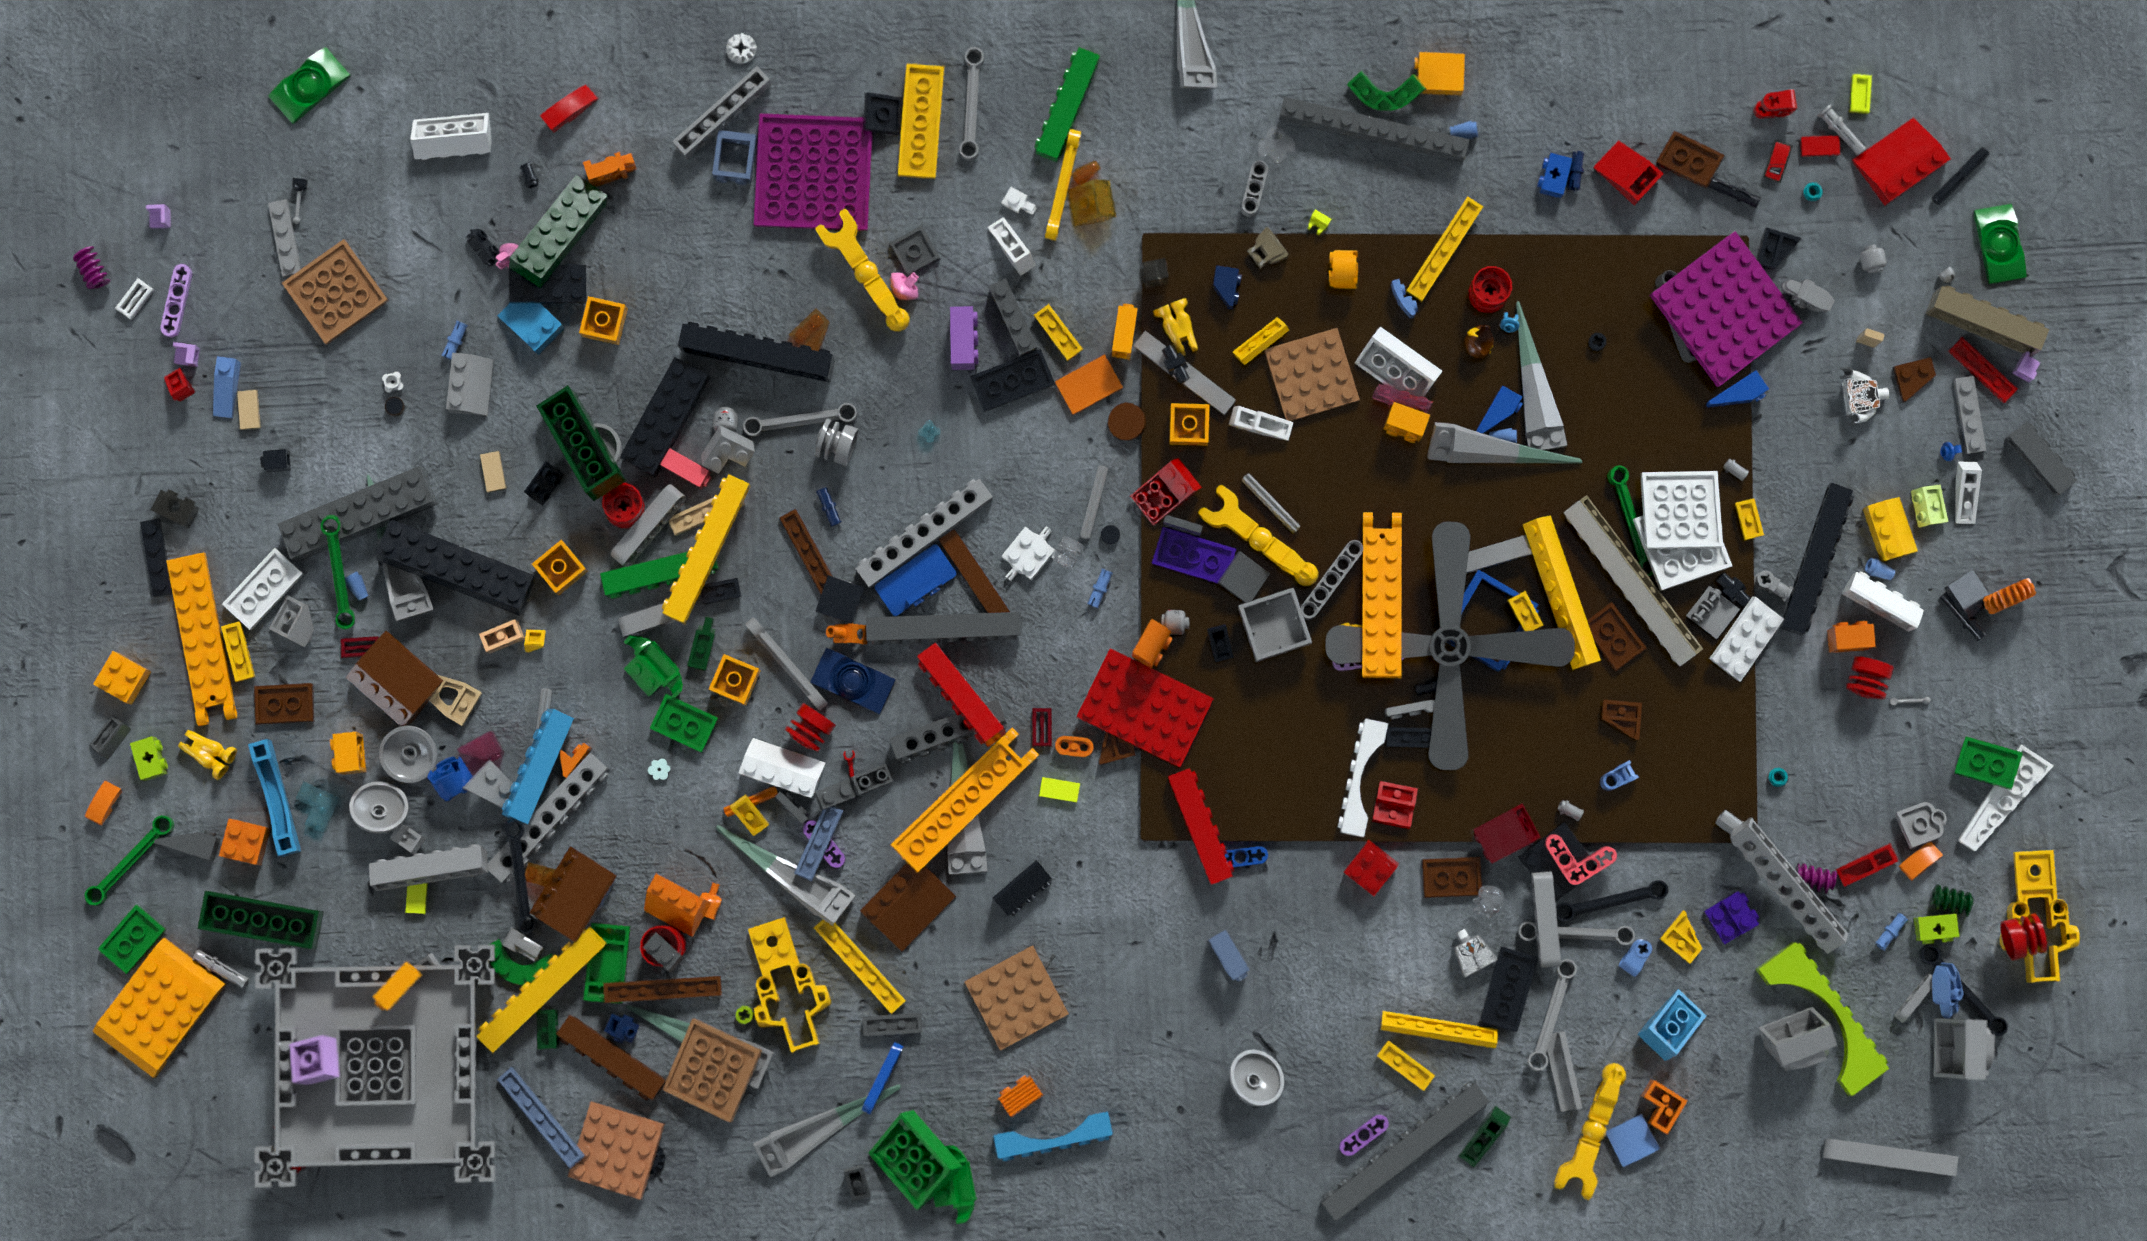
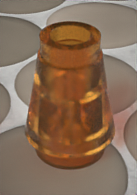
[1072,160,1101,186]

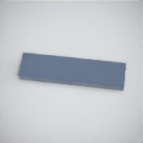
[794,806,843,881]

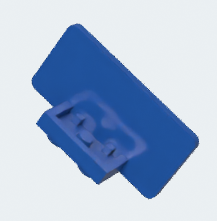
[874,545,956,616]

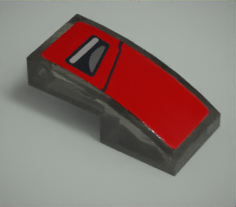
[1762,139,1793,183]

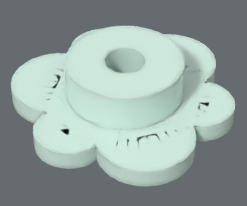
[648,759,670,780]

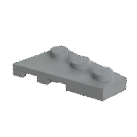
[462,760,513,808]

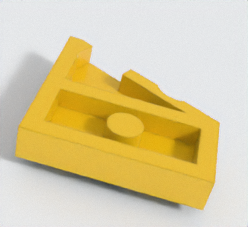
[1659,910,1702,964]

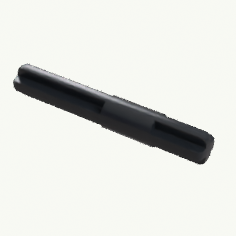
[1931,147,1990,205]

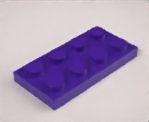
[1152,527,1236,585]

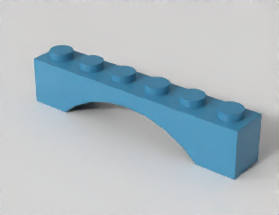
[248,739,301,857]
[993,1111,1113,1161]

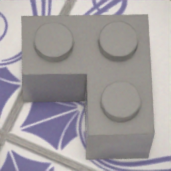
[701,425,755,474]

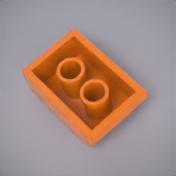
[1131,619,1173,668]

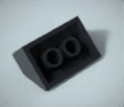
[992,860,1052,916]

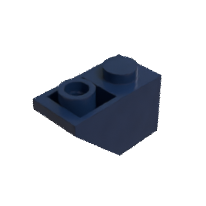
[1213,265,1242,310]

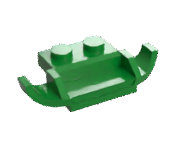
[624,635,683,698]
[933,1145,977,1224]

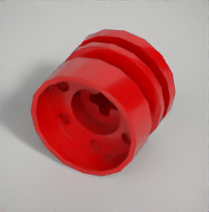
[1468,266,1512,313]
[602,483,645,529]
[1846,656,1894,700]
[785,703,836,752]
[2000,913,2047,961]
[640,925,686,967]

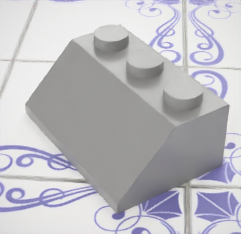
[446,353,494,416]

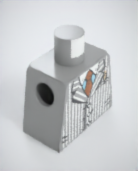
[1453,928,1498,977]

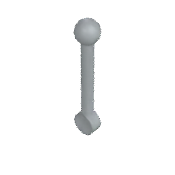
[1890,697,1931,706]

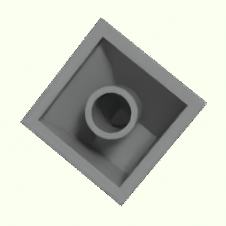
[269,595,314,647]

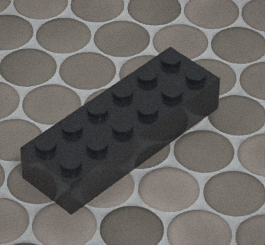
[620,357,710,478]

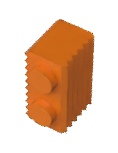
[998,1075,1043,1117]

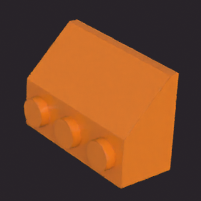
[644,874,711,937]

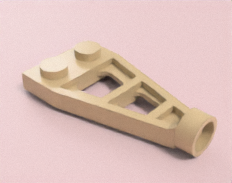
[429,675,482,726]

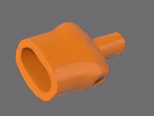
[700,882,722,920]

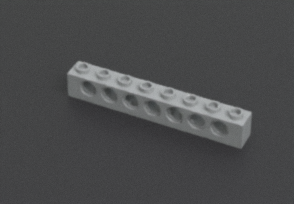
[855,479,993,589]
[487,753,609,883]
[1730,817,1848,954]

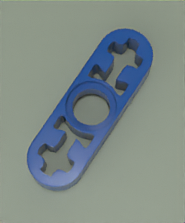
[1225,846,1268,867]

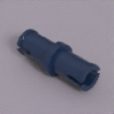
[1568,151,1585,191]
[816,487,842,527]

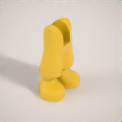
[1153,298,1198,356]
[178,730,237,780]

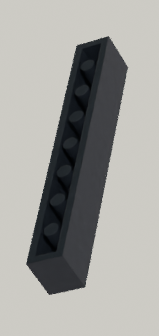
[1779,482,1854,636]

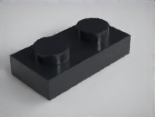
[701,578,742,605]

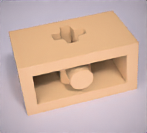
[479,619,525,654]

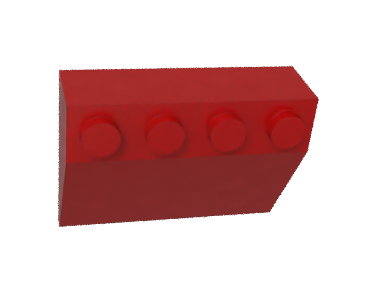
[1851,117,1951,206]

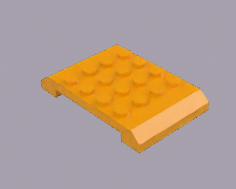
[92,938,226,1078]

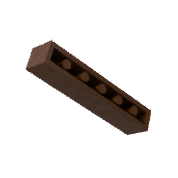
[556,1014,666,1101]

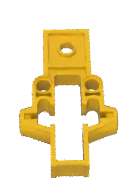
[2000,850,2080,983]
[748,917,831,1053]

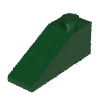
[1458,1106,1511,1167]

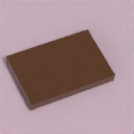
[1656,131,1725,189]
[1587,602,1646,671]
[254,683,315,725]
[1422,857,1482,898]

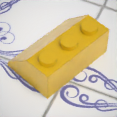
[1863,497,1918,562]

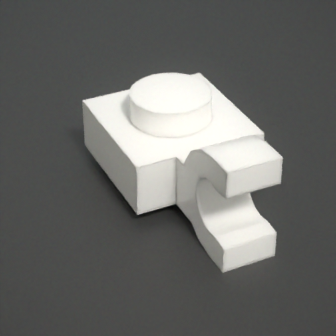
[1002,187,1036,215]

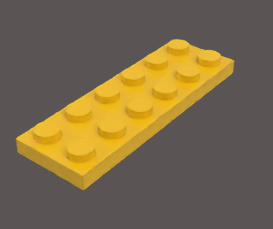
[898,64,944,179]

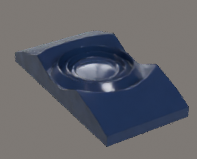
[810,648,896,714]

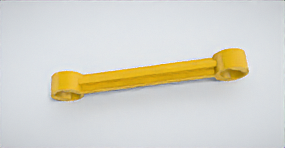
[1045,129,1081,241]

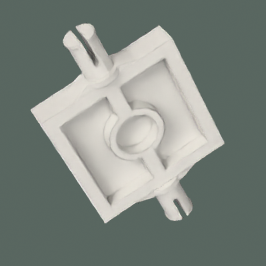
[1002,526,1055,581]

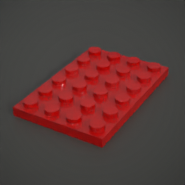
[1076,648,1214,768]

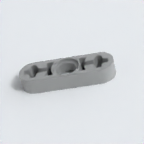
[1894,973,1932,1023]

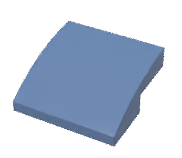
[1606,1113,1660,1167]

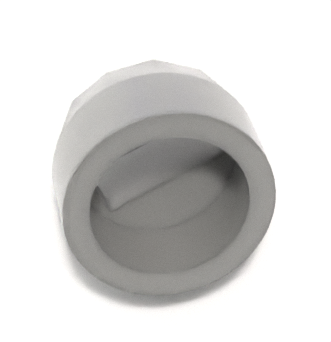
[1938,266,1955,283]

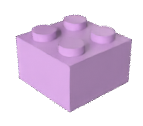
[290,1035,339,1085]

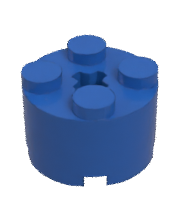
[428,756,473,801]

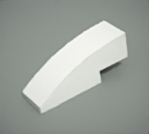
[1229,406,1293,441]

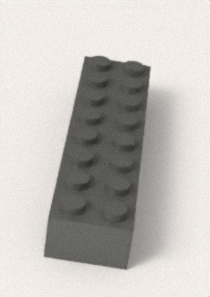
[278,466,438,562]

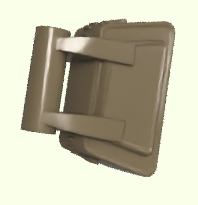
[1247,227,1288,269]

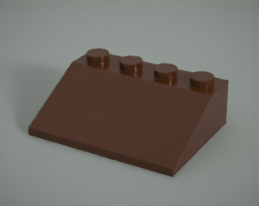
[346,631,443,726]
[529,846,617,942]
[860,863,956,951]

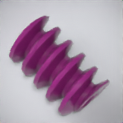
[73,246,111,289]
[1795,863,1837,894]

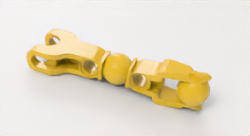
[815,208,910,332]
[1197,485,1318,586]
[1554,1063,1626,1200]

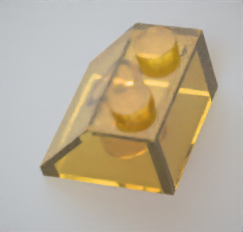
[1068,179,1116,227]

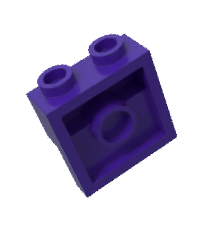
[1703,891,1759,944]

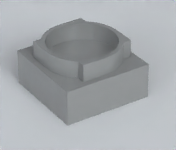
[1238,587,1312,662]
[1758,1007,1837,1071]
[1933,1018,1995,1080]

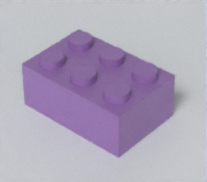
[950,306,979,370]

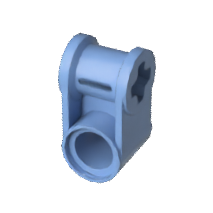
[1600,760,1639,791]
[1618,939,1652,977]

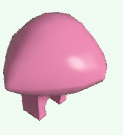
[495,243,519,270]
[890,272,919,300]

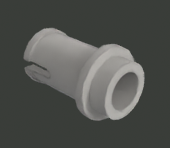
[1723,459,1749,481]
[1557,800,1584,821]

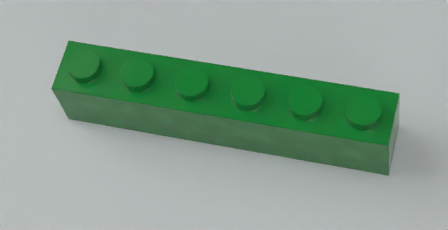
[1034,47,1100,163]
[600,552,719,599]

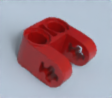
[1753,89,1798,119]

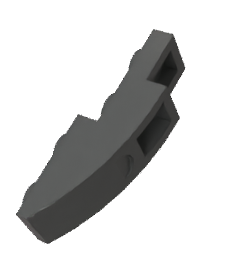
[814,764,893,811]

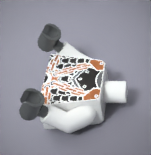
[1840,367,1889,426]

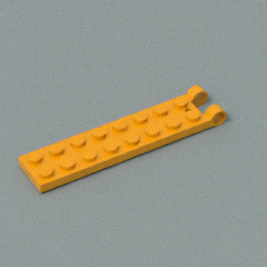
[1362,512,1402,678]
[166,552,237,726]
[890,727,1039,873]

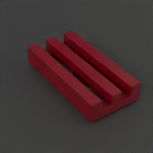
[340,636,380,658]
[1032,708,1052,747]

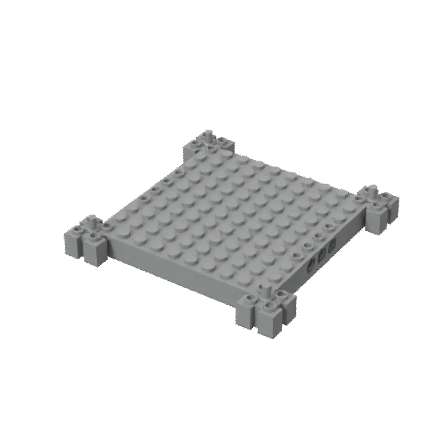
[255,945,496,1187]

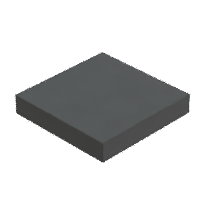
[889,225,940,277]
[1163,515,1202,538]
[1218,551,1270,603]

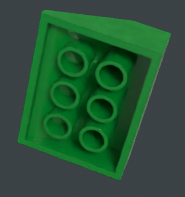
[868,1110,963,1210]

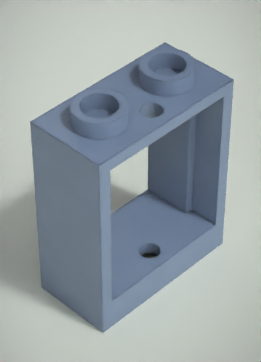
[712,130,757,185]
[1208,930,1249,981]

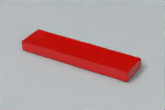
[1948,337,2018,404]

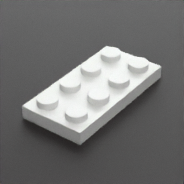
[222,548,304,630]
[1709,596,1784,682]

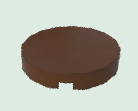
[1108,402,1146,441]

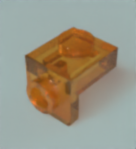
[525,862,555,886]

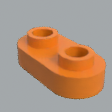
[1055,736,1093,757]

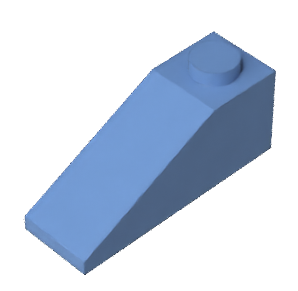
[213,356,241,419]

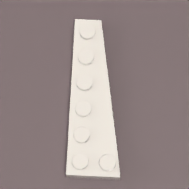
[1958,744,2053,851]

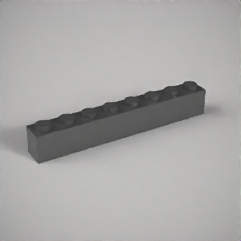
[866,612,1021,645]

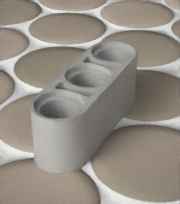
[1241,161,1268,218]
[617,604,676,638]

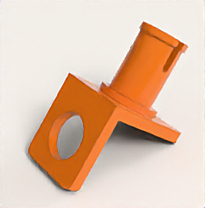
[826,623,867,645]

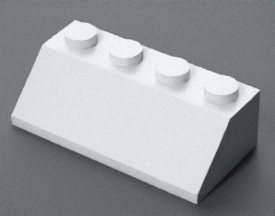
[411,113,491,160]
[1355,327,1442,407]
[1841,572,1924,632]
[739,738,826,799]

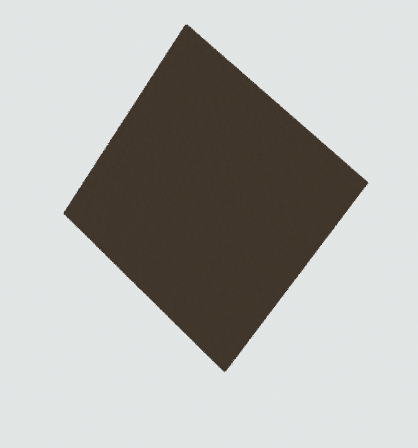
[1140,233,1758,843]

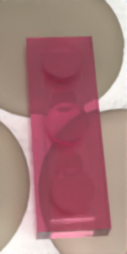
[1373,384,1433,414]

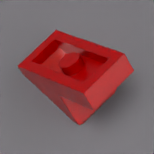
[164,368,195,402]

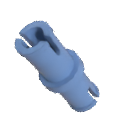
[442,321,468,360]
[1087,569,1113,608]
[1875,913,1908,951]

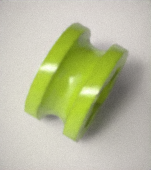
[735,1006,753,1024]

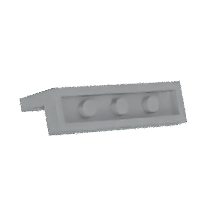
[1547,1031,1582,1112]

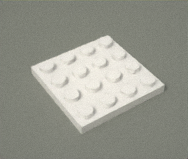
[1640,471,1723,549]
[1633,516,1732,591]

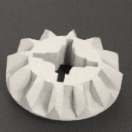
[726,33,756,64]

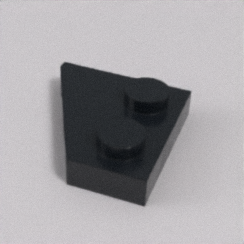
[1757,228,1801,270]

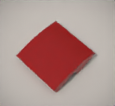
[1372,781,1418,829]

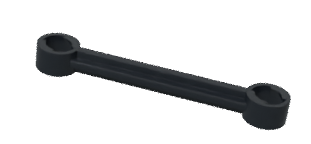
[502,819,537,934]
[1556,880,1668,922]
[1919,945,2008,1036]

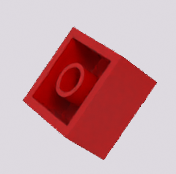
[1343,840,1399,896]

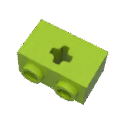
[130,736,168,781]
[1914,914,1959,944]

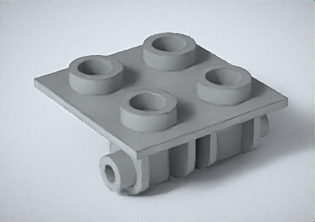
[1686,586,1740,639]

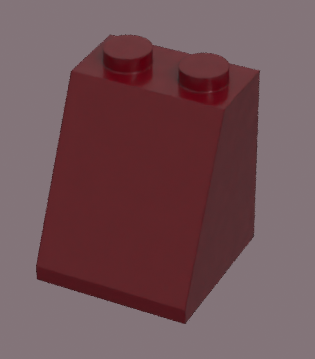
[1473,803,1541,864]

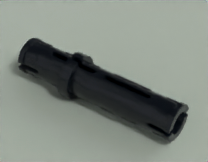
[1708,177,1761,208]
[1939,592,1987,641]

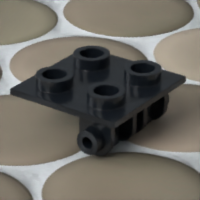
[524,461,564,506]

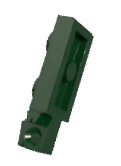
[687,617,716,671]

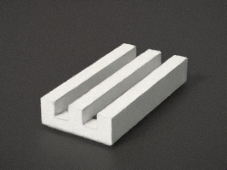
[115,278,154,320]

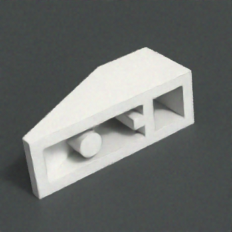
[988,217,1036,276]
[1955,462,1982,524]

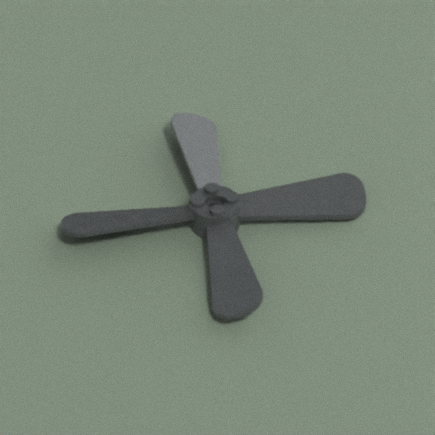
[1326,522,1575,770]

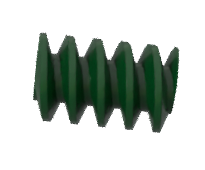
[1930,884,1973,917]

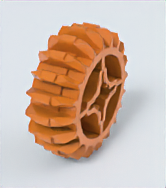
[1983,578,2036,614]

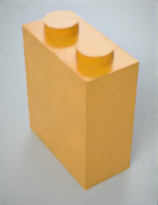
[1414,52,1465,96]
[1112,304,1138,360]
[373,962,423,1011]

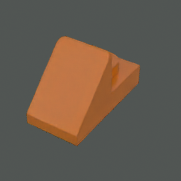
[560,743,592,778]

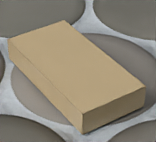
[1856,328,1884,348]
[237,390,261,430]
[480,451,507,493]

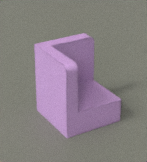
[146,204,171,229]
[173,342,200,367]
[2012,351,2040,383]

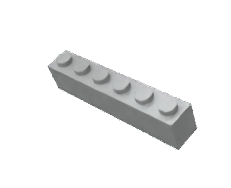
[369,844,488,891]

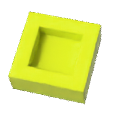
[1307,209,1331,235]

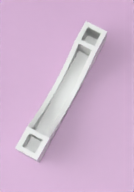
[1337,719,1388,838]

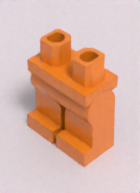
[583,152,637,187]

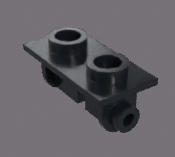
[466,229,499,267]

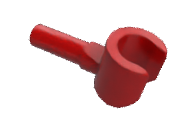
[843,750,856,778]

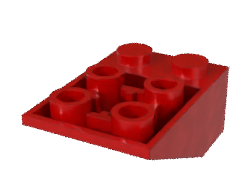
[1593,140,1663,206]
[1130,458,1202,526]

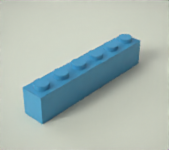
[501,709,574,825]

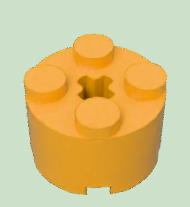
[1329,250,1358,289]

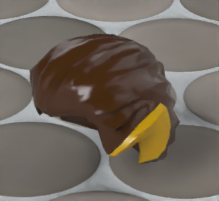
[1464,325,1494,358]

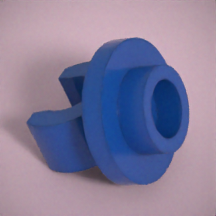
[1940,442,1962,461]

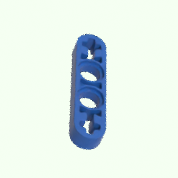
[861,1042,904,1114]

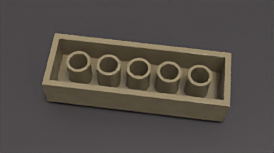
[1925,285,2049,357]

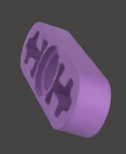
[803,820,845,868]
[1339,1115,1389,1156]

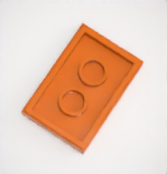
[1055,354,1123,415]

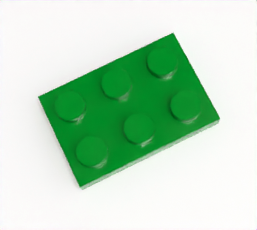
[649,694,719,753]
[1955,736,2023,790]
[98,904,167,974]

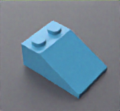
[497,303,565,355]
[1637,989,1706,1061]

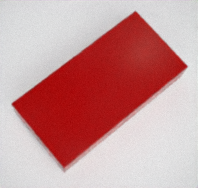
[1800,136,1840,157]

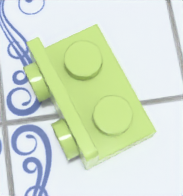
[1911,485,1948,528]

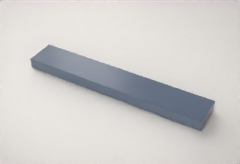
[497,1067,586,1169]

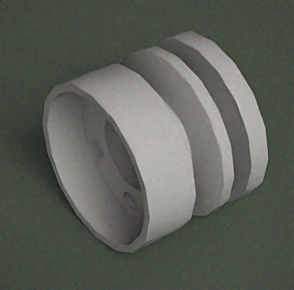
[815,418,859,466]

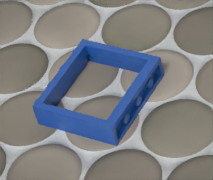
[1447,570,1539,672]

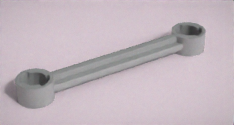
[959,47,984,161]
[743,403,857,437]
[745,617,828,711]
[1517,921,1635,945]
[1527,959,1577,1071]

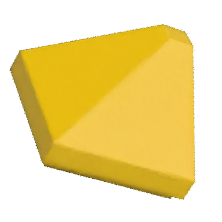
[524,630,546,652]

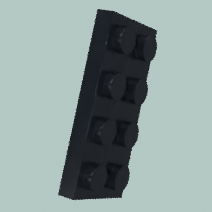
[509,265,587,304]
[970,349,1055,412]
[1479,946,1538,1032]

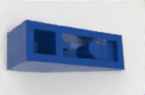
[1706,370,1769,407]
[1476,385,1523,434]

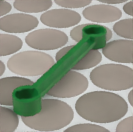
[1607,465,1653,577]
[321,515,355,629]
[84,815,174,906]

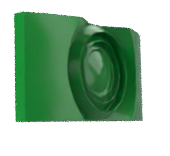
[268,47,351,124]
[1973,204,2027,285]
[584,923,630,1004]

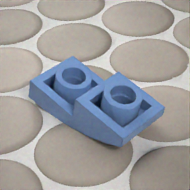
[1390,279,1418,318]

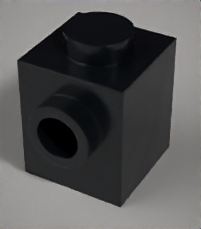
[260,449,291,472]

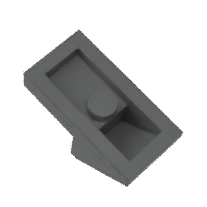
[843,1165,871,1201]

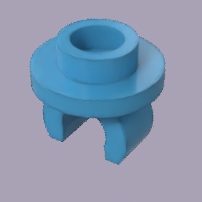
[1500,312,1519,333]

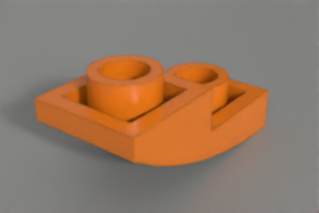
[85,781,122,826]
[1899,842,1943,881]

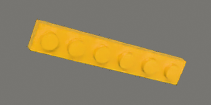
[1406,196,1484,302]
[814,920,906,1014]
[1381,1011,1498,1048]

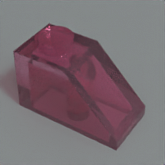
[457,731,505,762]

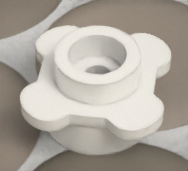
[382,372,403,393]

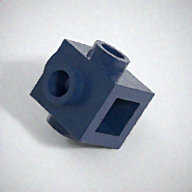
[604,1014,640,1044]

